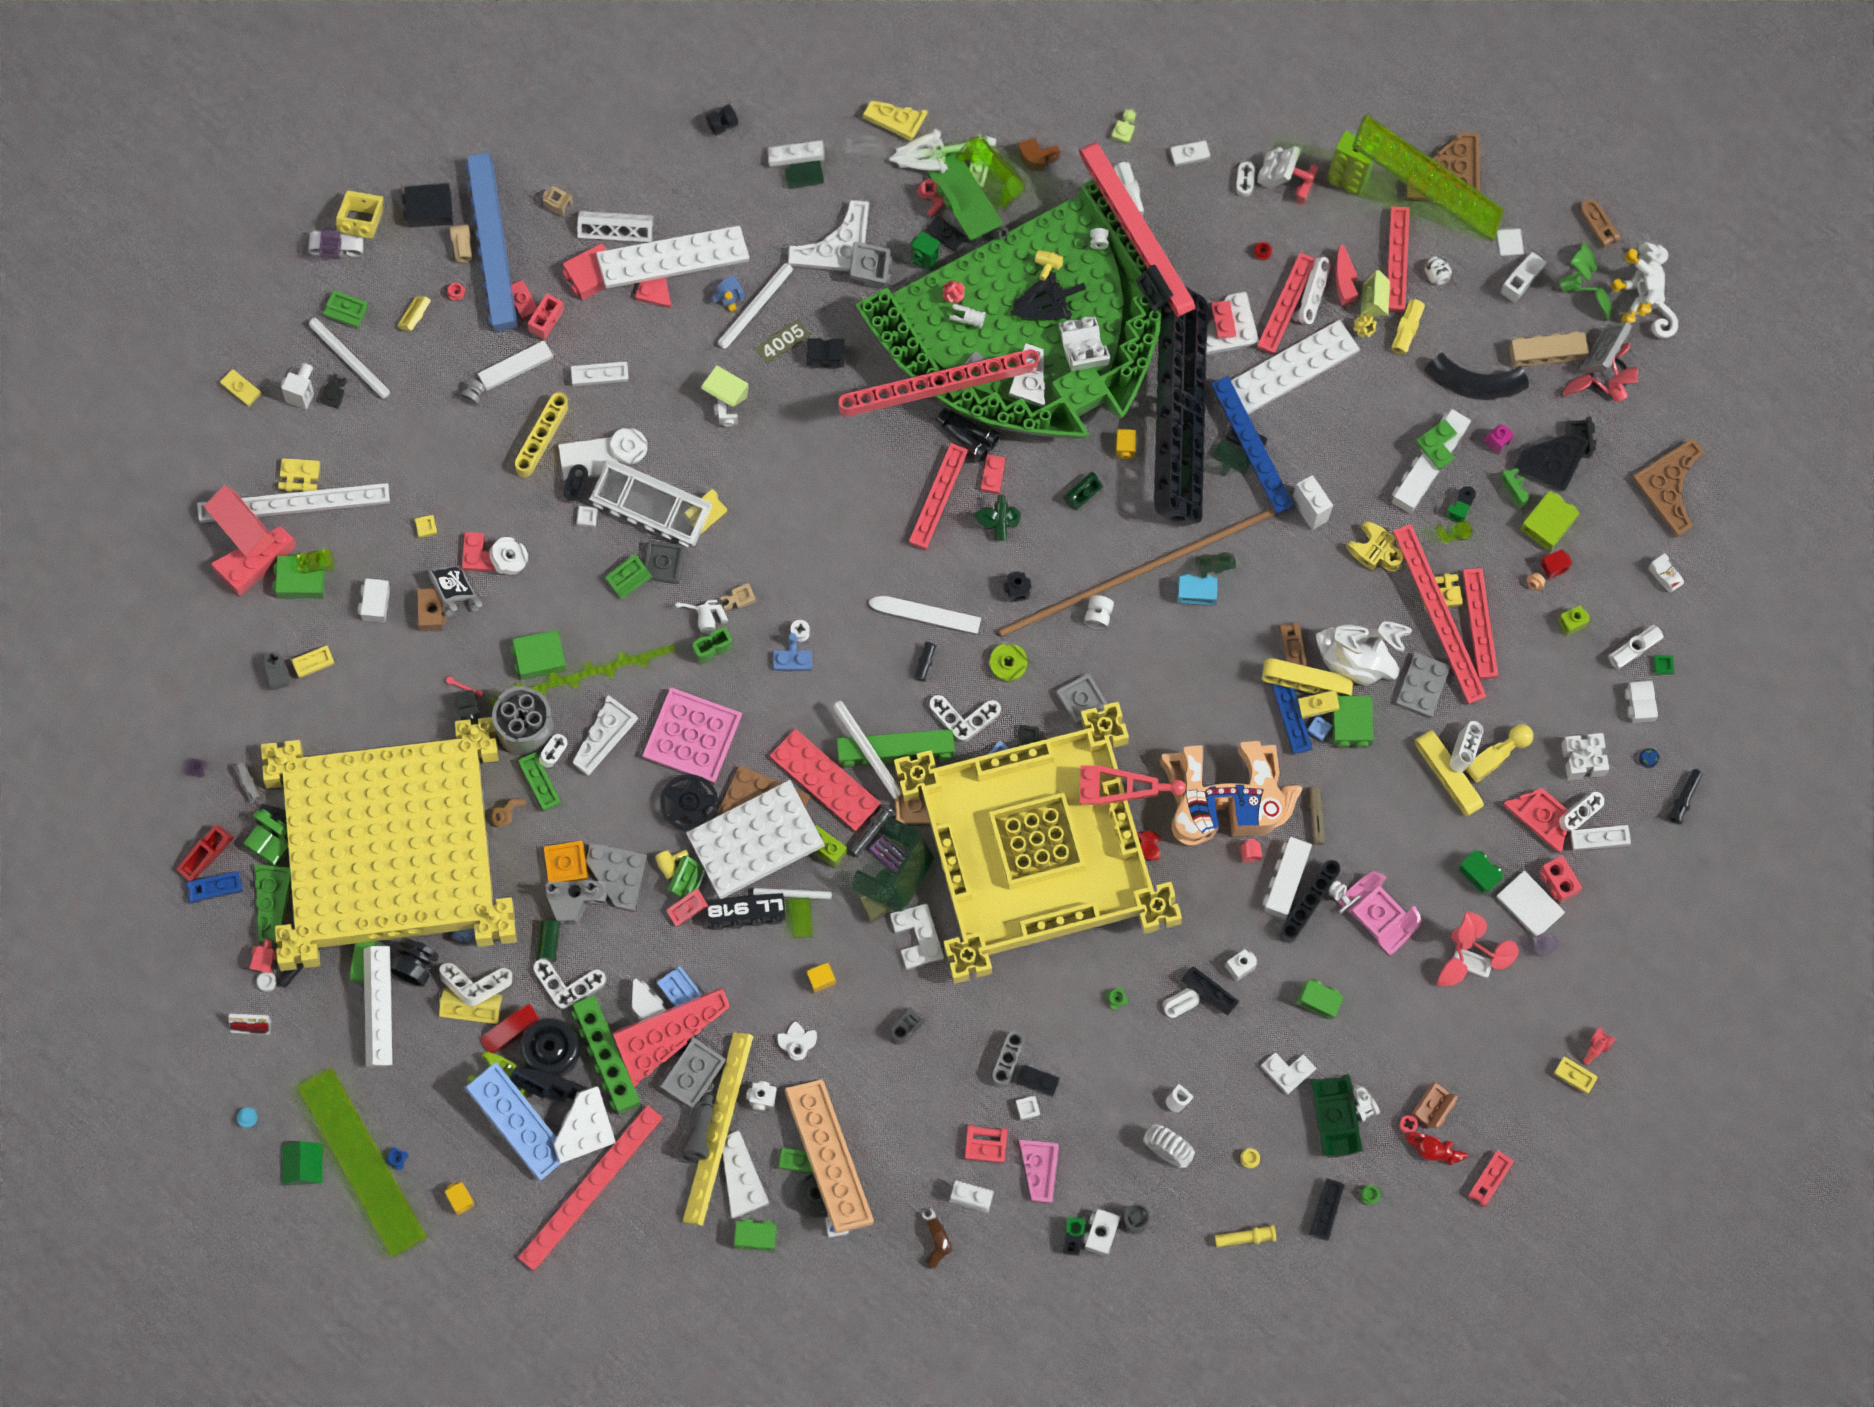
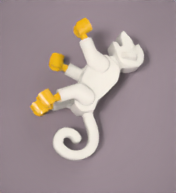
[1610,242,1678,339]

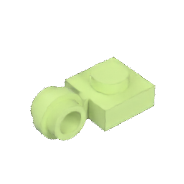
[1111,109,1136,145]

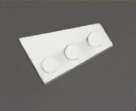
[1008,344,1045,408]

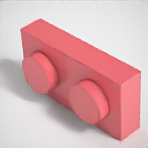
[1211,300,1236,340]
[981,454,1006,495]
[666,889,708,926]

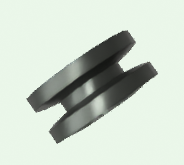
[796,1173,828,1217]

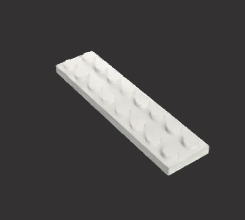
[596,226,750,289]
[1214,320,1360,414]

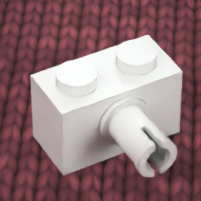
[281,363,314,410]

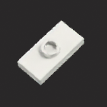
[1170,140,1211,167]

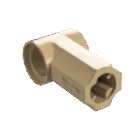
[450,224,472,263]

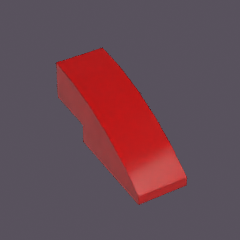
[176,825,235,882]
[480,1003,540,1054]

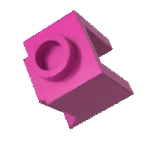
[1483,424,1515,454]

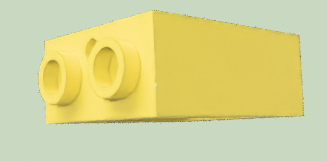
[336,190,384,239]

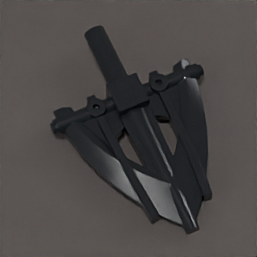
[1010,271,1086,321]

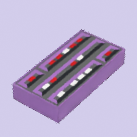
[870,835,911,875]

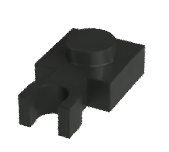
[320,374,347,409]

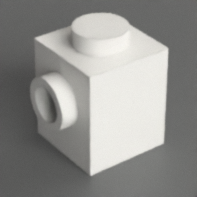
[1225,948,1257,982]

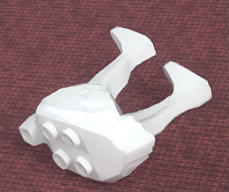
[1316,621,1412,686]

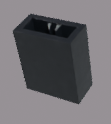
[402,183,453,228]

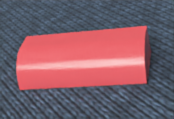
[204,485,276,557]

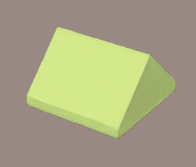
[1361,270,1390,317]
[701,365,748,407]

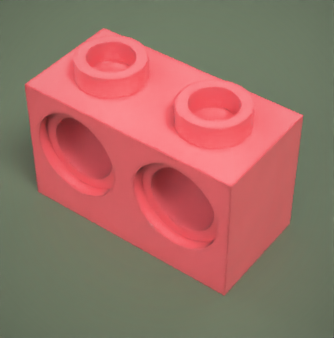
[1540,855,1582,904]

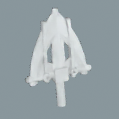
[889,129,967,173]

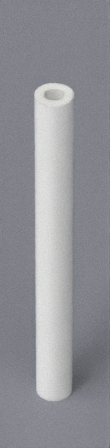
[753,888,832,899]

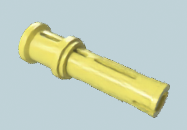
[1215,1224,1276,1248]

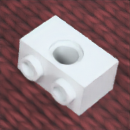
[1082,1209,1121,1257]

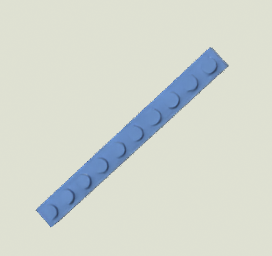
[465,152,518,332]

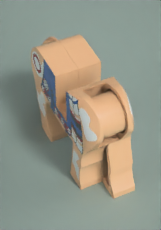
[1159,741,1302,846]

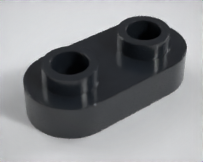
[563,464,588,501]

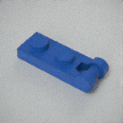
[185,871,243,904]

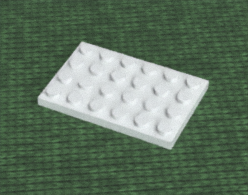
[686,780,825,899]

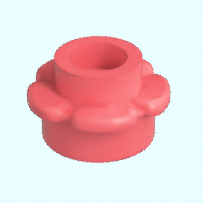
[447,283,465,301]

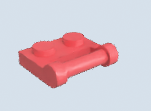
[965,1124,1008,1163]

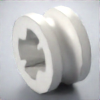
[1328,881,1347,900]

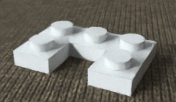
[890,904,944,970]

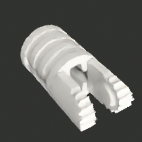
[949,303,986,329]

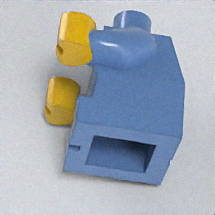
[712,275,745,312]

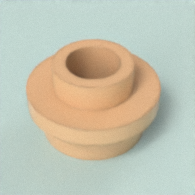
[1527,573,1545,591]

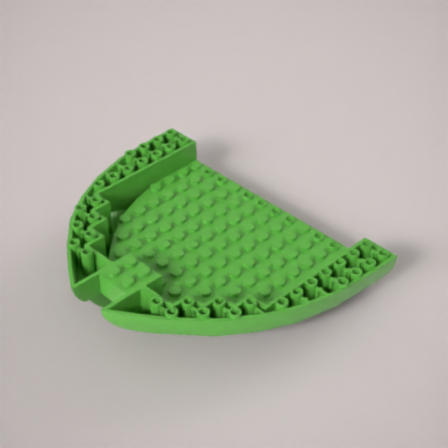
[855,179,1161,439]

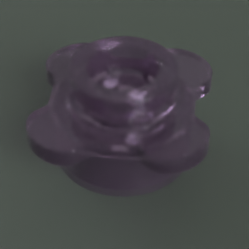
[185,758,207,778]

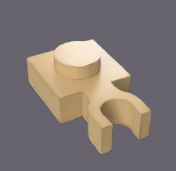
[720,583,757,611]

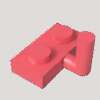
[1292,165,1318,205]

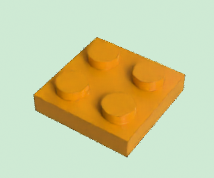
[544,840,588,883]

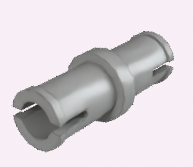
[233,763,261,803]

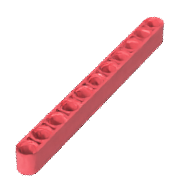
[1079,142,1195,317]
[839,349,1039,417]

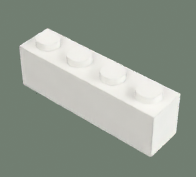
[1262,837,1312,920]

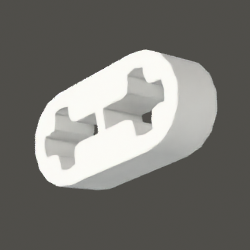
[1236,162,1255,197]
[539,734,568,767]

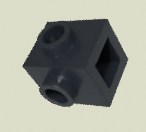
[1003,571,1031,603]

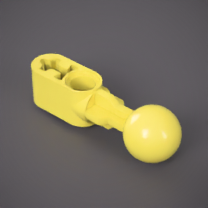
[1465,724,1534,783]

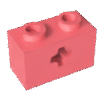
[528,293,564,340]

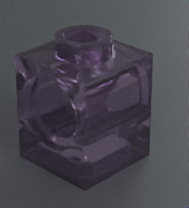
[319,229,342,260]

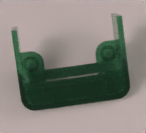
[851,816,934,912]

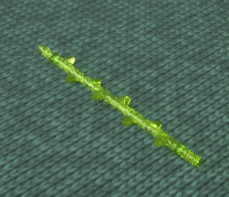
[489,644,675,706]

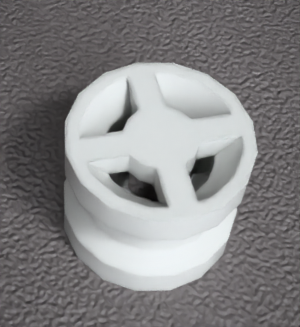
[1090,228,1109,249]
[791,620,809,642]

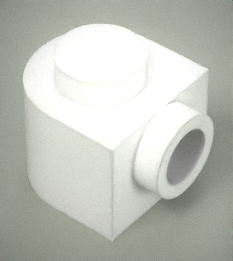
[1166,1084,1194,1112]

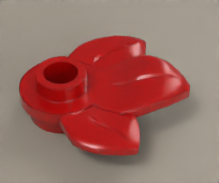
[1137,831,1161,861]

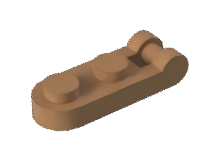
[1581,199,1620,248]
[1279,622,1306,666]

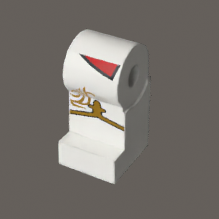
[1648,553,1684,593]

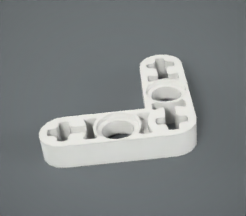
[929,695,1001,743]
[534,959,606,1010]
[439,963,512,1006]

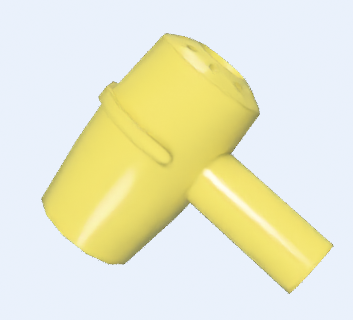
[1035,250,1063,281]
[655,849,689,880]

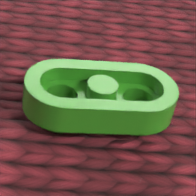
[252,809,288,838]

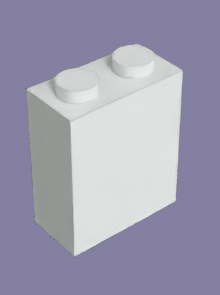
[1292,475,1333,530]

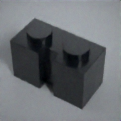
[807,338,845,369]

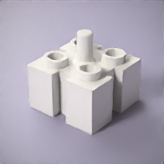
[1561,733,1609,780]

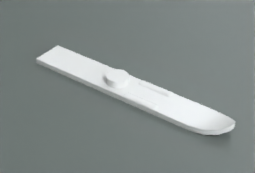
[869,596,981,634]

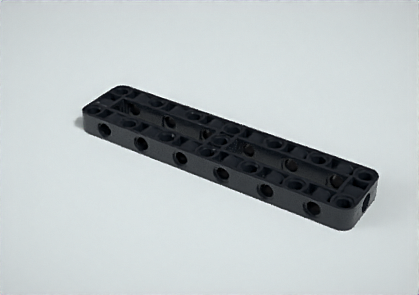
[1154,285,1208,526]

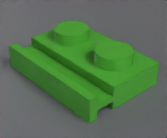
[323,290,369,329]
[606,554,653,600]
[667,856,706,899]

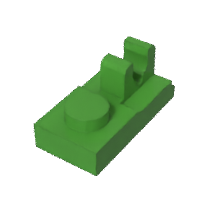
[1500,468,1529,509]

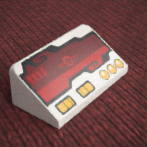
[229,1014,271,1034]

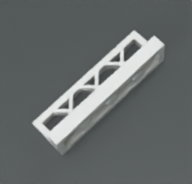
[577,211,653,242]

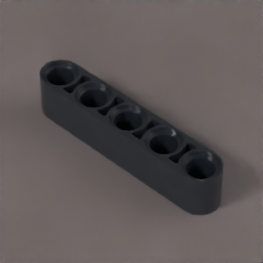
[1280,860,1340,943]

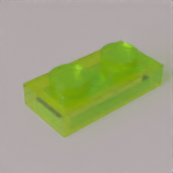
[790,897,813,939]

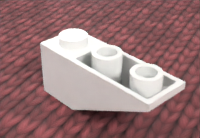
[1501,252,1547,303]

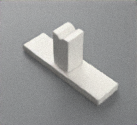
[1340,895,1361,914]

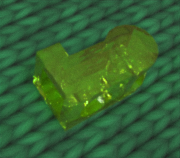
[297,549,335,573]

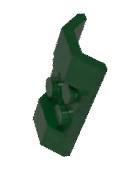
[1310,1074,1363,1158]

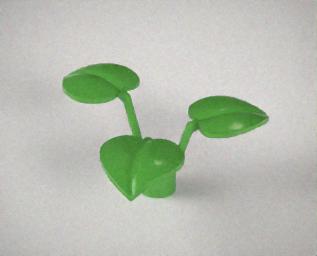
[1560,242,1611,321]

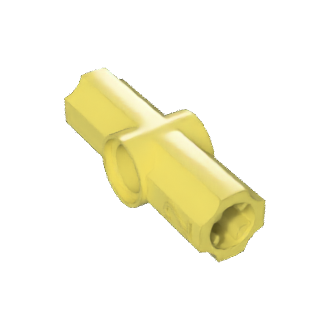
[1391,299,1425,355]

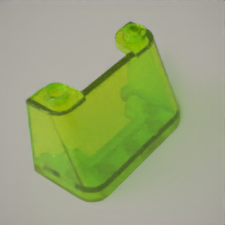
[955,135,1028,211]

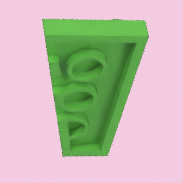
[254,864,291,945]

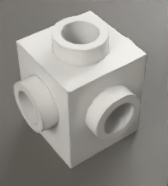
[746,1081,777,1111]

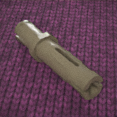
[1308,787,1325,846]

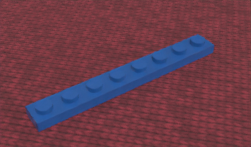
[1211,376,1294,515]

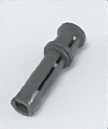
[848,804,896,857]

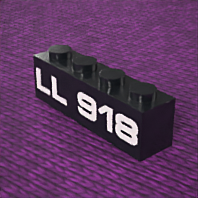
[706,893,786,930]

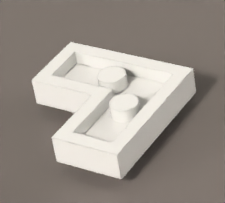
[1260,1052,1317,1095]

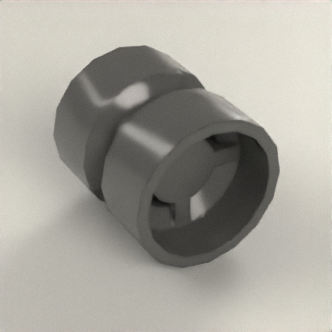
[1122,1204,1150,1234]

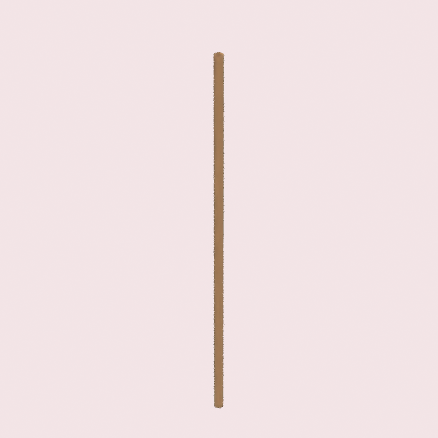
[999,508,1276,637]

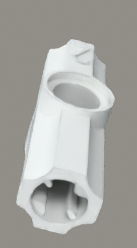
[1114,162,1144,215]
[1608,624,1664,670]

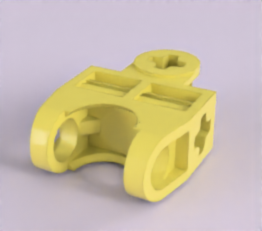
[1346,521,1403,572]

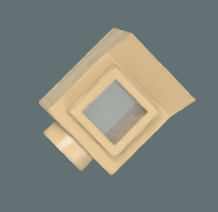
[542,186,573,217]

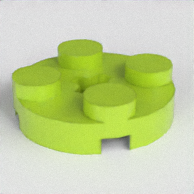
[989,644,1028,683]

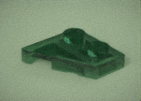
[785,160,824,190]
[1195,552,1236,579]

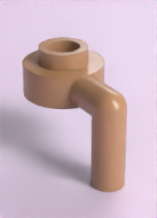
[492,798,527,827]

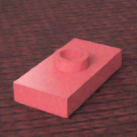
[511,280,537,320]

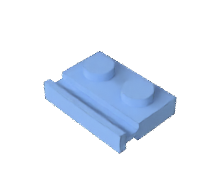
[657,966,702,1007]

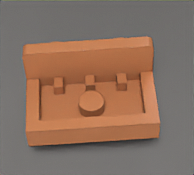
[1411,1082,1458,1129]

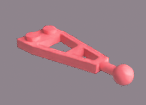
[1080,765,1185,805]

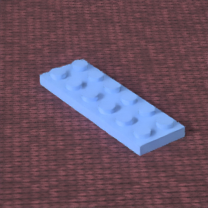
[465,1062,561,1181]

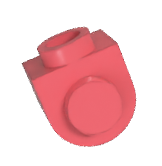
[1240,839,1262,863]

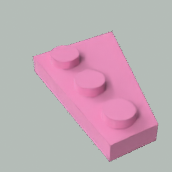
[1019,1140,1059,1203]

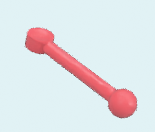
[446,677,483,698]

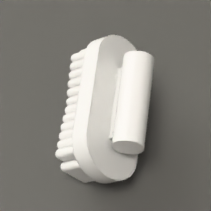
[1162,987,1200,1018]

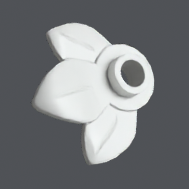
[778,1022,817,1061]

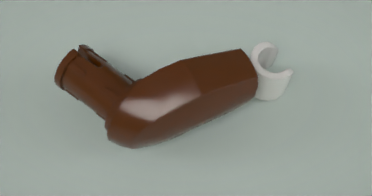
[922,1208,952,1269]

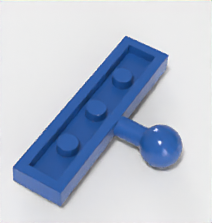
[1271,684,1323,755]

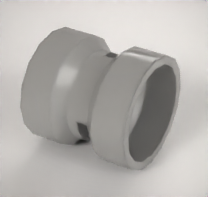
[461,379,486,405]

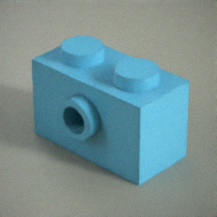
[1177,574,1218,606]

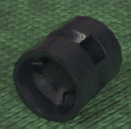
[705,104,739,136]

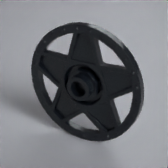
[660,774,718,831]

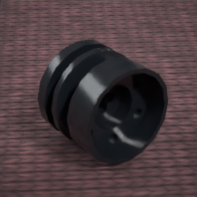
[390,938,439,987]

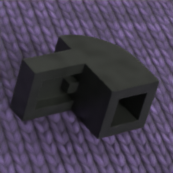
[454,690,481,722]

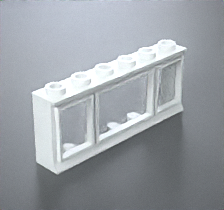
[589,458,713,547]

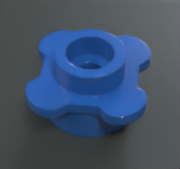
[385,1147,409,1170]

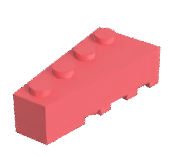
[211,526,296,597]

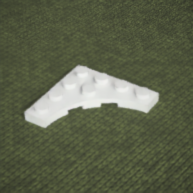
[788,200,869,271]

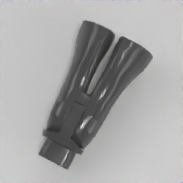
[676,1094,714,1164]

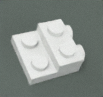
[1257,146,1301,189]

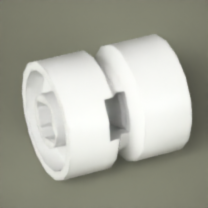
[1084,595,1114,630]

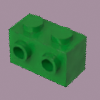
[910,231,940,272]
[1457,849,1504,896]

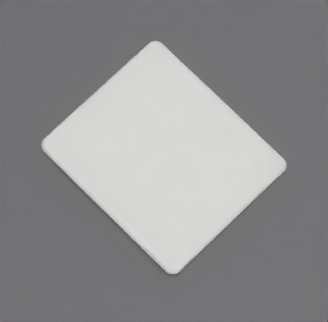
[1497,229,1524,256]

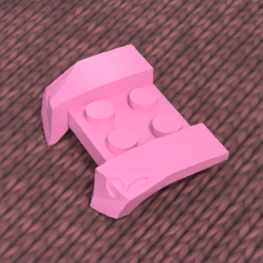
[1336,870,1421,956]

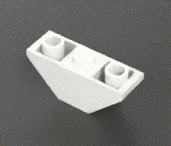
[632,978,666,1021]

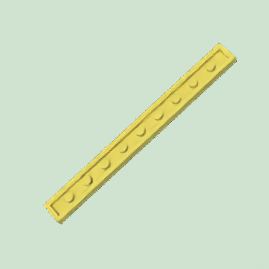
[683,1033,753,1226]

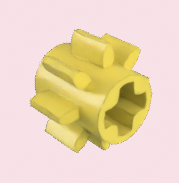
[1353,314,1377,338]

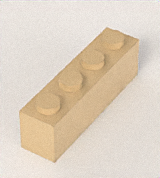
[1509,331,1589,368]

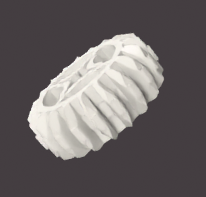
[1143,1124,1195,1168]

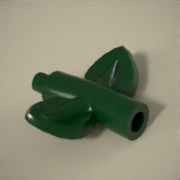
[974,495,1021,541]

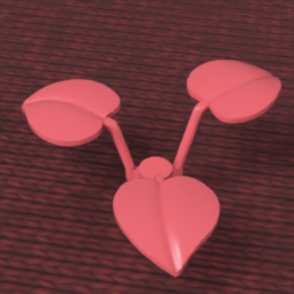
[1563,341,1638,402]
[1436,911,1519,986]

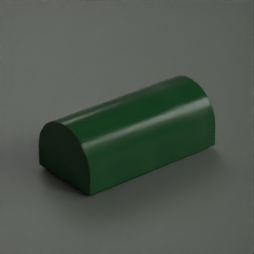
[1063,472,1103,511]
[536,920,561,962]

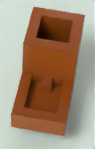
[1017,137,1060,171]

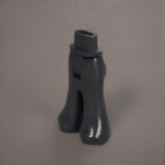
[935,409,1001,462]

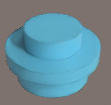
[237,1108,257,1128]

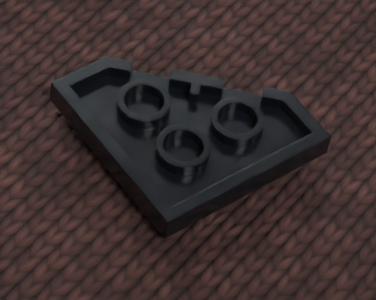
[1514,433,1590,491]

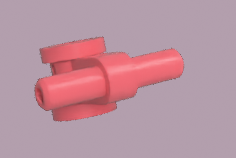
[917,179,945,217]
[1583,1027,1616,1065]

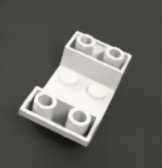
[1059,317,1110,372]

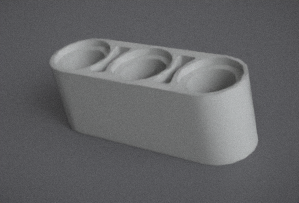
[992,1031,1024,1088]

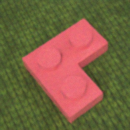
[462,532,497,572]

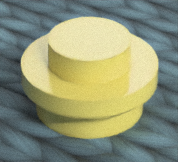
[1240,1148,1260,1168]

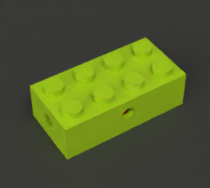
[1327,130,1379,196]

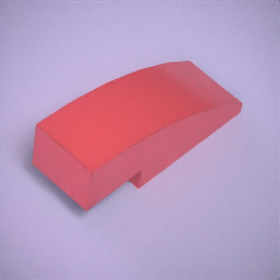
[1335,245,1358,307]

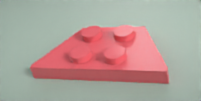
[1503,788,1570,854]

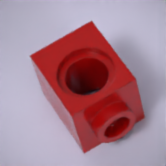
[1540,549,1572,580]

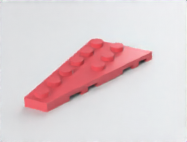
[612,987,730,1087]

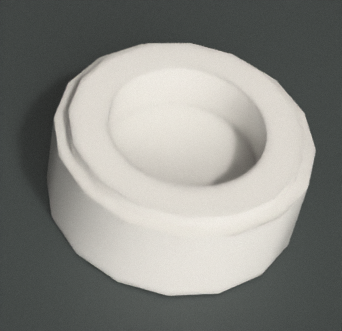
[257,972,277,992]

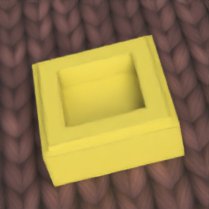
[415,515,437,538]

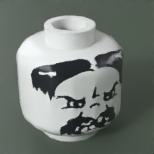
[1425,257,1452,285]

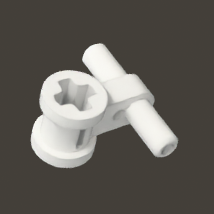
[1351,1084,1380,1122]

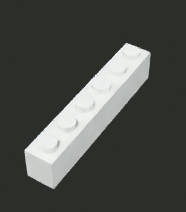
[1392,409,1471,514]
[364,946,392,1067]

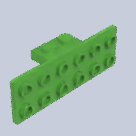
[926,152,1003,240]

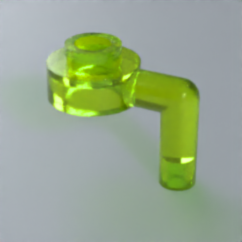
[1435,521,1473,544]

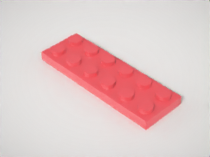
[770,728,881,832]

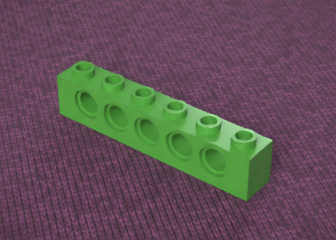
[571,995,641,1115]

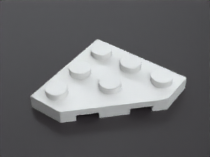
[1207,292,1259,355]
[553,1086,616,1163]

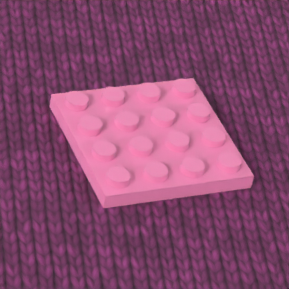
[642,687,742,784]

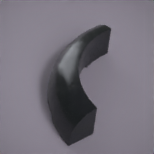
[1425,352,1529,400]

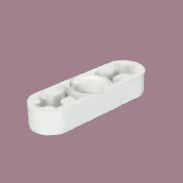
[1559,792,1604,831]

